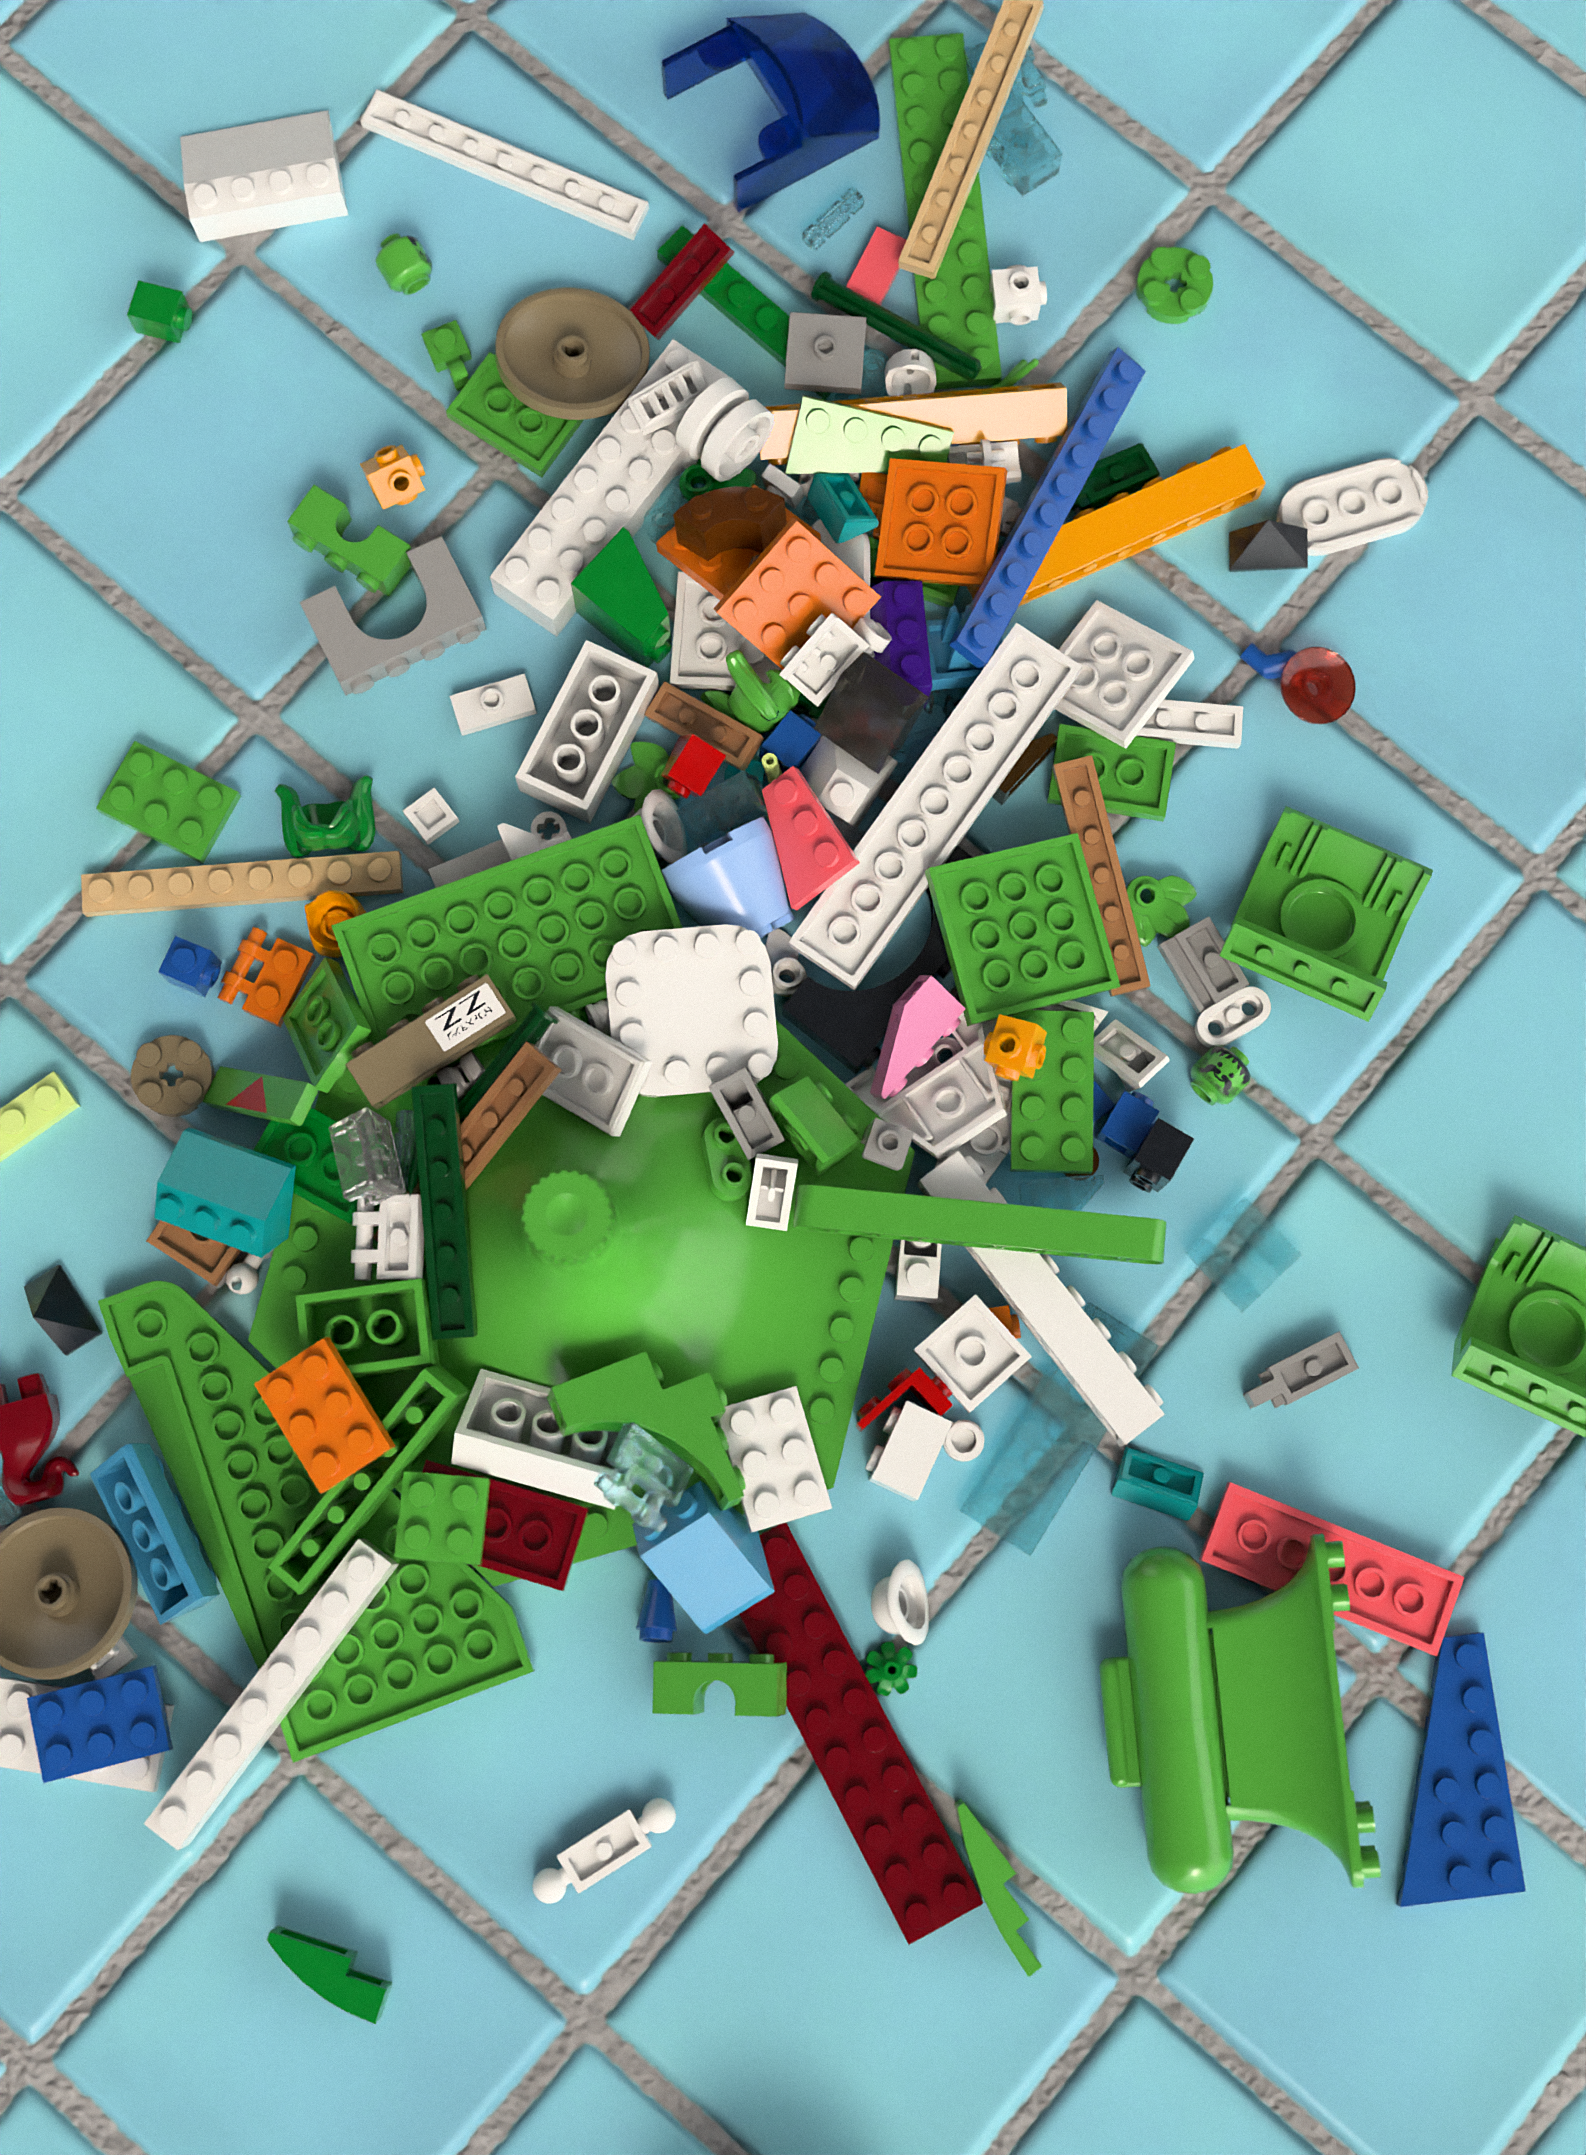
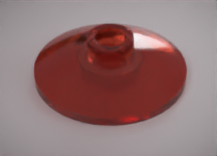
[1280,647,1356,725]

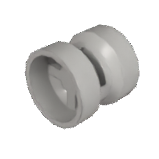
[436,1050,485,1105]

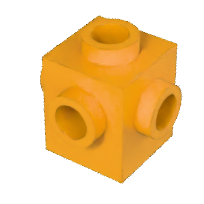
[360,444,426,510]
[983,1014,1047,1081]

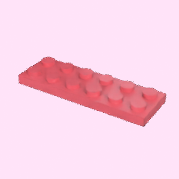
[1199,1482,1464,1656]

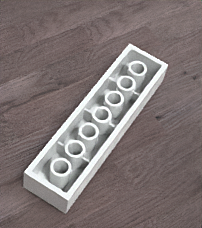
[490,339,736,637]

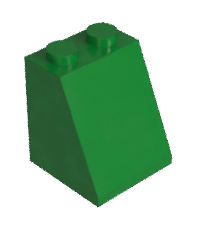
[571,527,672,668]

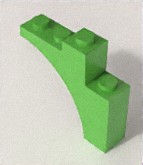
[547,1351,746,1511]

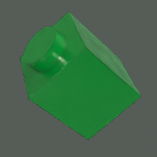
[127,280,192,344]

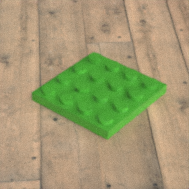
[925,833,1121,1026]

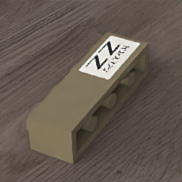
[345,974,517,1110]

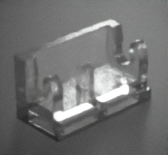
[329,1107,406,1207]

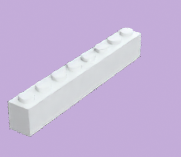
[917,1151,1165,1447]
[144,1539,399,1850]

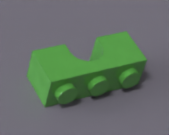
[287,485,412,596]
[652,1652,787,1717]

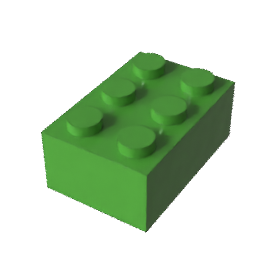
[295,1278,440,1378]

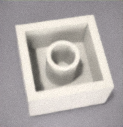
[865,1401,953,1501]

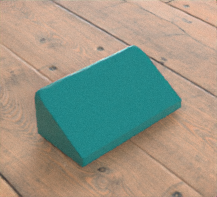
[807,473,879,544]
[1111,1447,1204,1521]

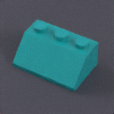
[154,1127,296,1258]

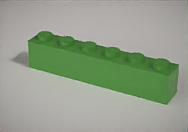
[268,1364,470,1595]

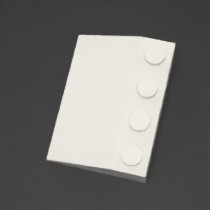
[180,110,348,242]

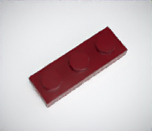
[629,223,735,340]

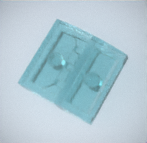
[1185,1196,1302,1312]

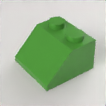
[768,1076,859,1177]

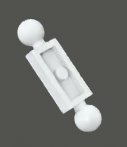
[533,1798,676,1904]

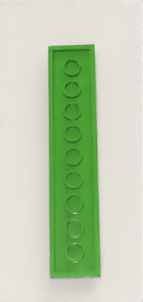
[889,33,1002,390]

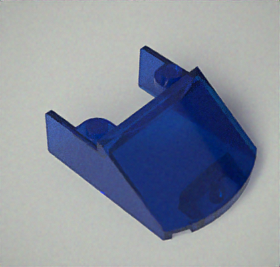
[661,13,880,212]

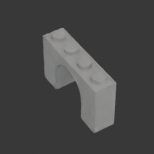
[300,536,486,695]

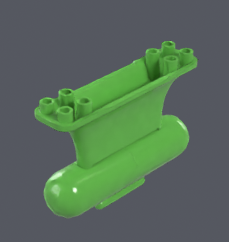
[1099,1533,1381,1894]

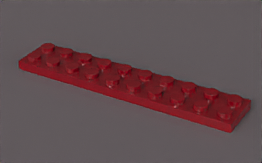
[739,1523,984,1945]

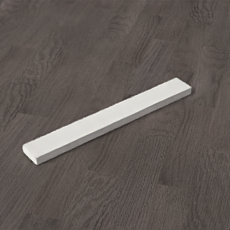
[360,89,649,240]

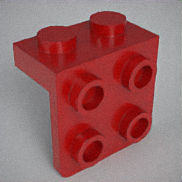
[855,1367,953,1432]

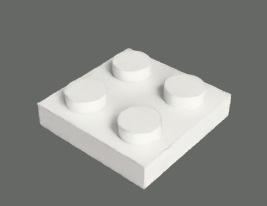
[913,1294,1032,1413]

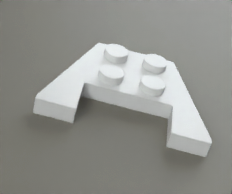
[845,1012,1007,1160]

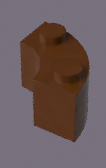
[673,487,787,561]

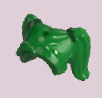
[275,775,375,858]

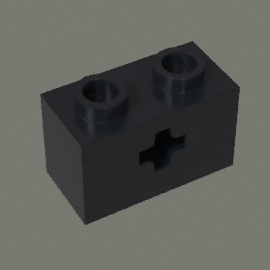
[1123,1118,1194,1193]

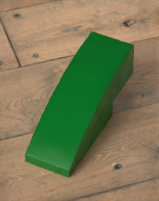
[267,1925,393,2024]

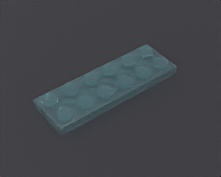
[959,1302,1159,1556]

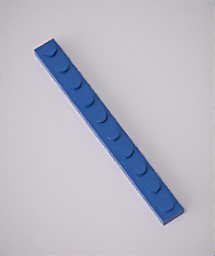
[948,347,1146,669]

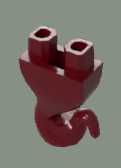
[0,1373,80,1506]

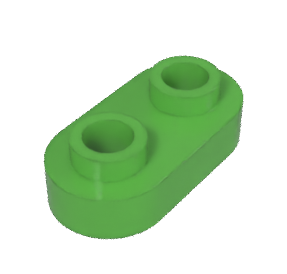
[701,1118,752,1202]

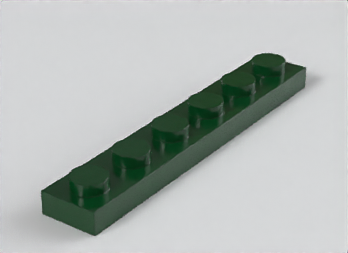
[411,1083,478,1340]

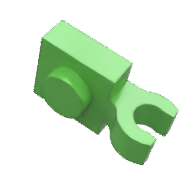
[421,320,472,391]

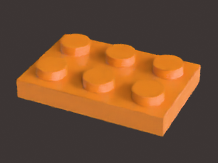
[254,1337,396,1494]

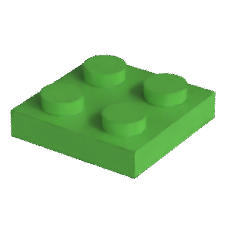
[394,1471,490,1565]

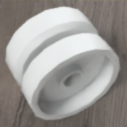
[675,377,774,482]

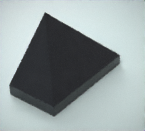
[1229,520,1308,572]
[24,1265,103,1356]

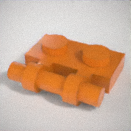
[217,927,316,1028]

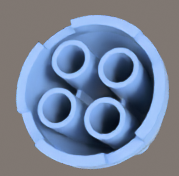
[661,817,795,938]

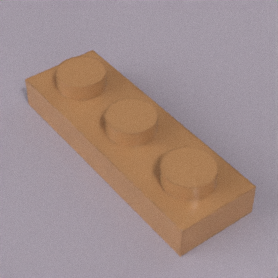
[644,681,764,772]

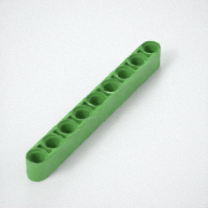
[793,1185,1167,1265]

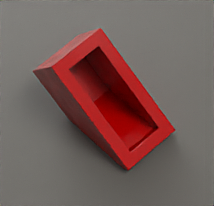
[661,734,726,799]

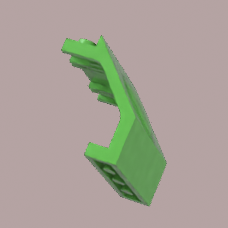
[1219,806,1433,1022]
[1451,1215,1586,1438]

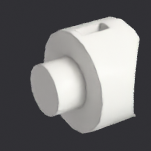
[885,349,936,396]

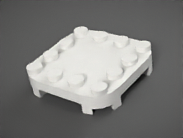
[605,924,778,1098]

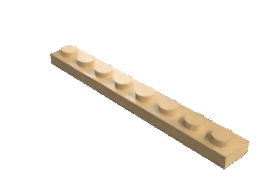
[898,0,1044,280]
[81,851,403,917]

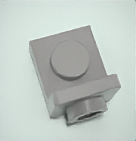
[860,1118,914,1171]

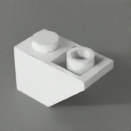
[894,1240,942,1303]

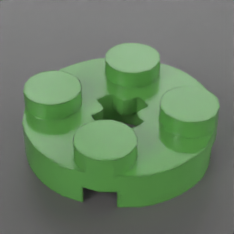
[1136,247,1213,324]

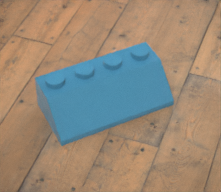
[90,1443,220,1625]

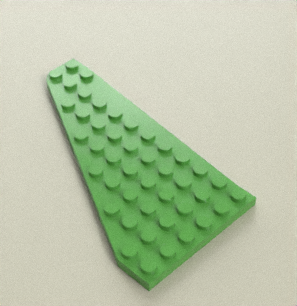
[98,1281,535,1763]

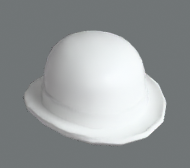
[632,789,687,864]
[871,1559,929,1646]

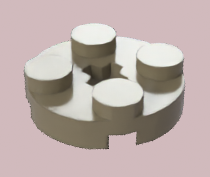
[131,1035,215,1117]

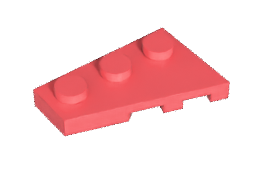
[762,766,860,911]

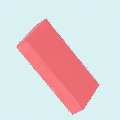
[846,227,906,306]

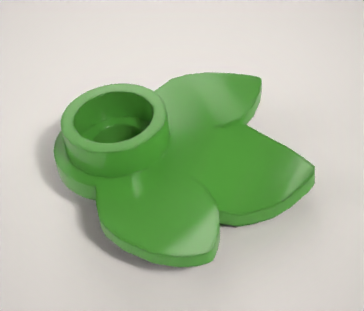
[611,742,681,813]
[1126,876,1197,947]

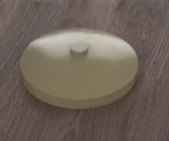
[495,288,650,420]
[0,1508,138,1680]

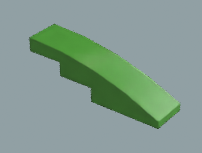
[954,1799,1042,1977]

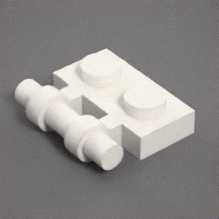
[351,1194,424,1281]

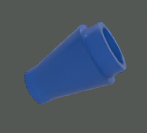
[636,1579,677,1643]

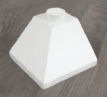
[800,721,898,829]

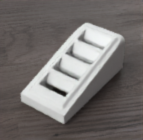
[626,360,710,436]

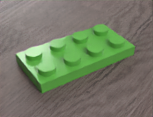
[1010,1010,1094,1174]

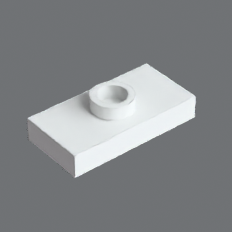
[450,674,537,736]

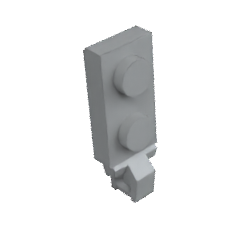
[1243,1331,1359,1409]

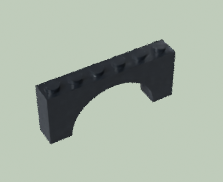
[782,845,973,1074]

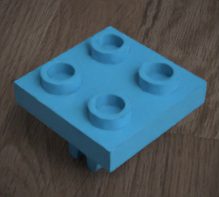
[926,605,1002,691]

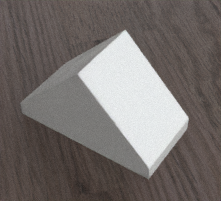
[746,1153,798,1231]

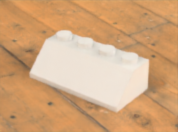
[451,1369,637,1509]

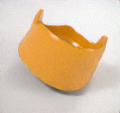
[305,890,367,958]

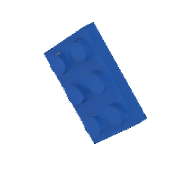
[27,1665,173,1783]

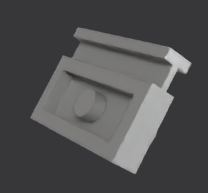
[1157,916,1250,1015]

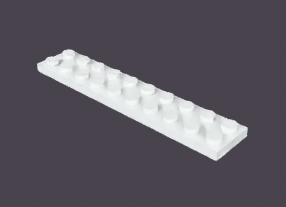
[788,623,1082,990]

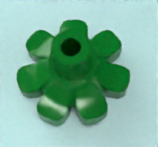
[865,1641,918,1696]

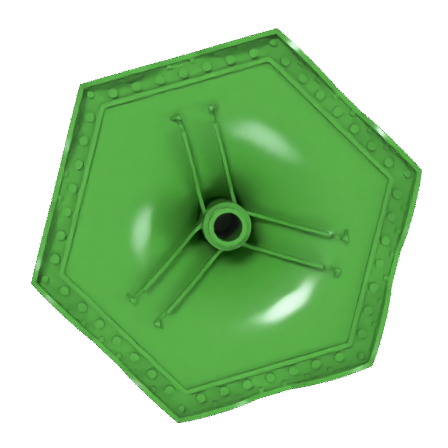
[248,1006,915,1587]

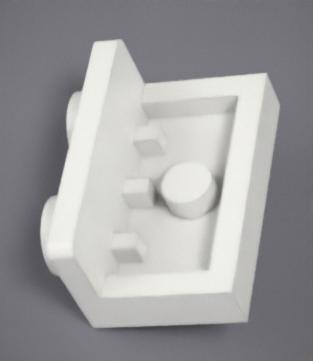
[779,613,871,707]

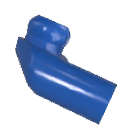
[1240,643,1301,680]

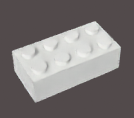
[515,640,659,824]

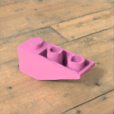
[870,975,966,1099]

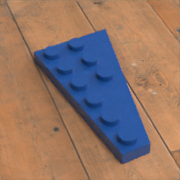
[1396,1632,1526,1907]

